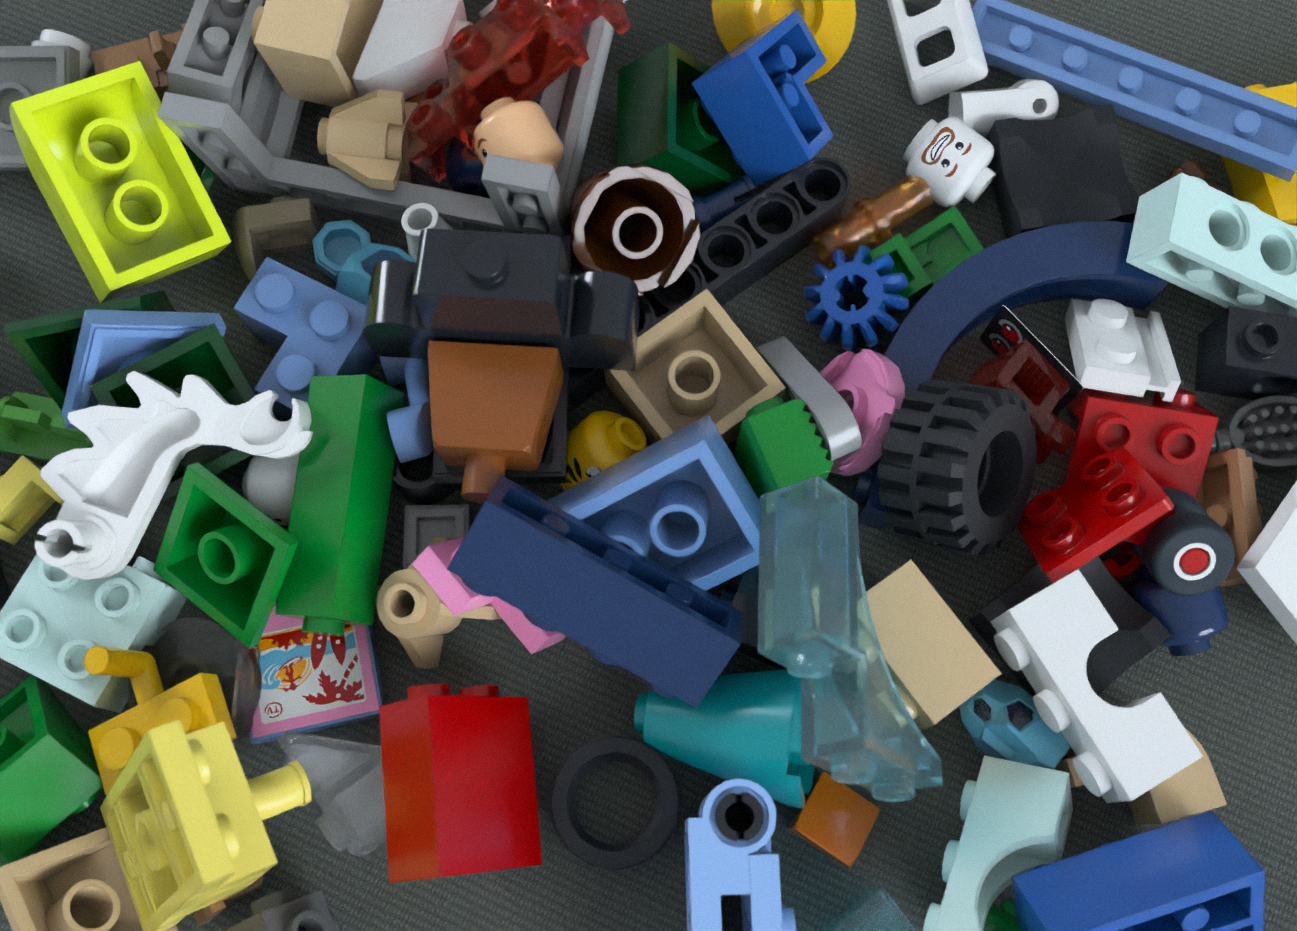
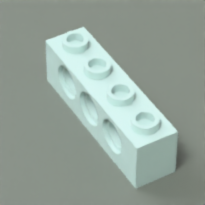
[1126,173,1297,317]

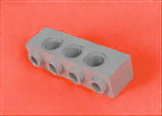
[167,0,266,116]

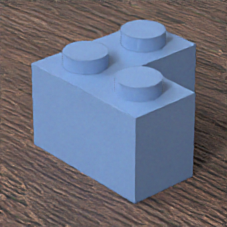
[233,257,379,421]

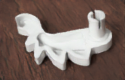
[35,371,313,580]

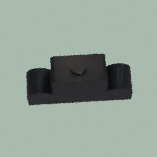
[363,228,640,371]

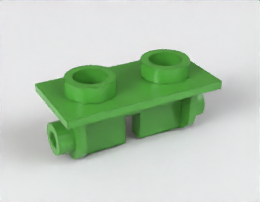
[0,391,94,462]

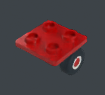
[1017,447,1235,596]

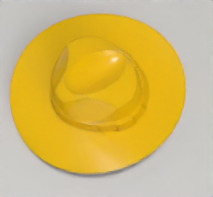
[712,0,856,84]

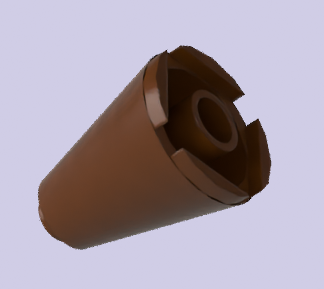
[571,164,700,296]

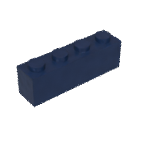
[447,475,743,708]

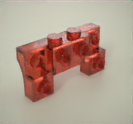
[406,0,631,182]

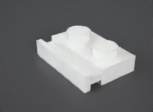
[1064,298,1181,402]

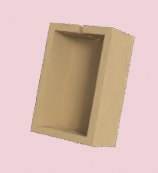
[251,0,384,107]

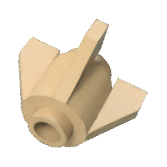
[317,89,419,191]
[375,536,502,669]

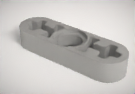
[755,336,862,461]

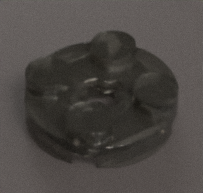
[128,617,262,743]

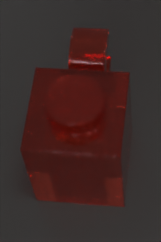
[967,339,1076,464]

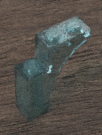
[758,476,943,802]

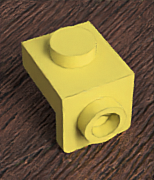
[0,455,64,545]

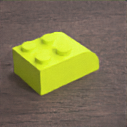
[9,61,232,303]

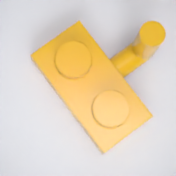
[84,646,237,796]

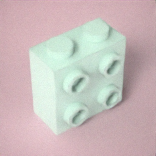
[0,536,188,713]

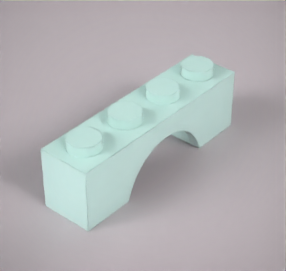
[923,756,1073,931]

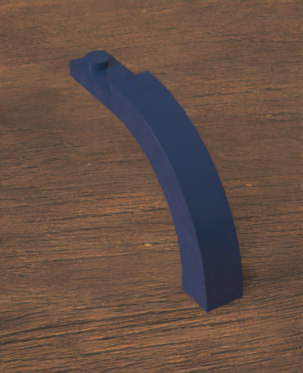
[851,221,1167,529]

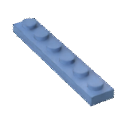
[954,0,1297,182]

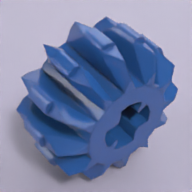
[803,245,911,352]

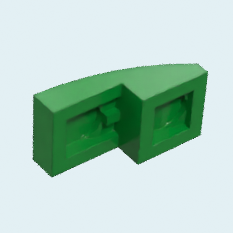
[862,206,984,314]

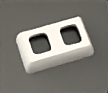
[887,0,988,105]

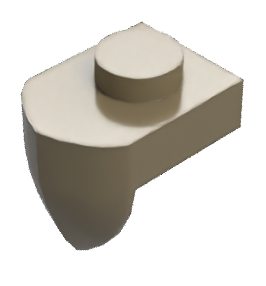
[232,196,323,281]

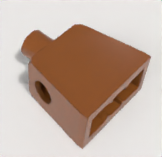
[428,341,564,504]

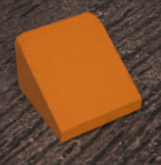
[787,771,881,868]

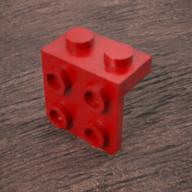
[1064,388,1219,500]

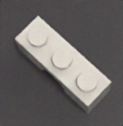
[991,569,1203,803]

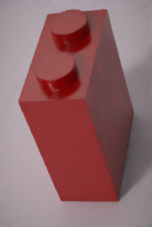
[379,684,542,883]

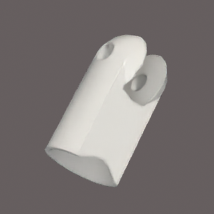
[948,79,1059,137]

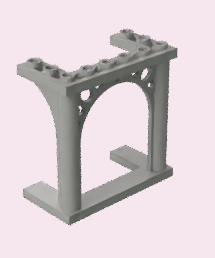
[158,0,621,236]

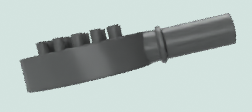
[1209,396,1297,474]

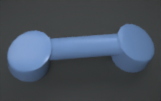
[379,356,434,463]

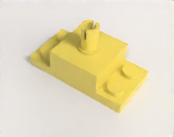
[100,719,312,931]

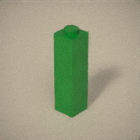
[275,374,404,636]

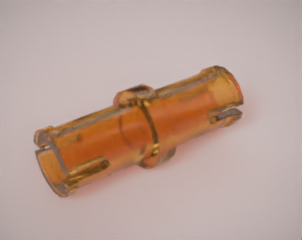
[812,174,933,268]

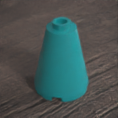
[634,667,823,809]

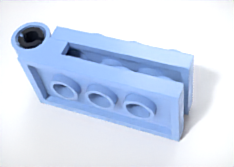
[683,779,796,931]

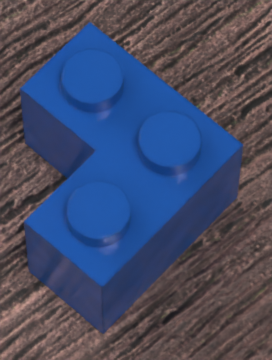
[691,9,834,187]

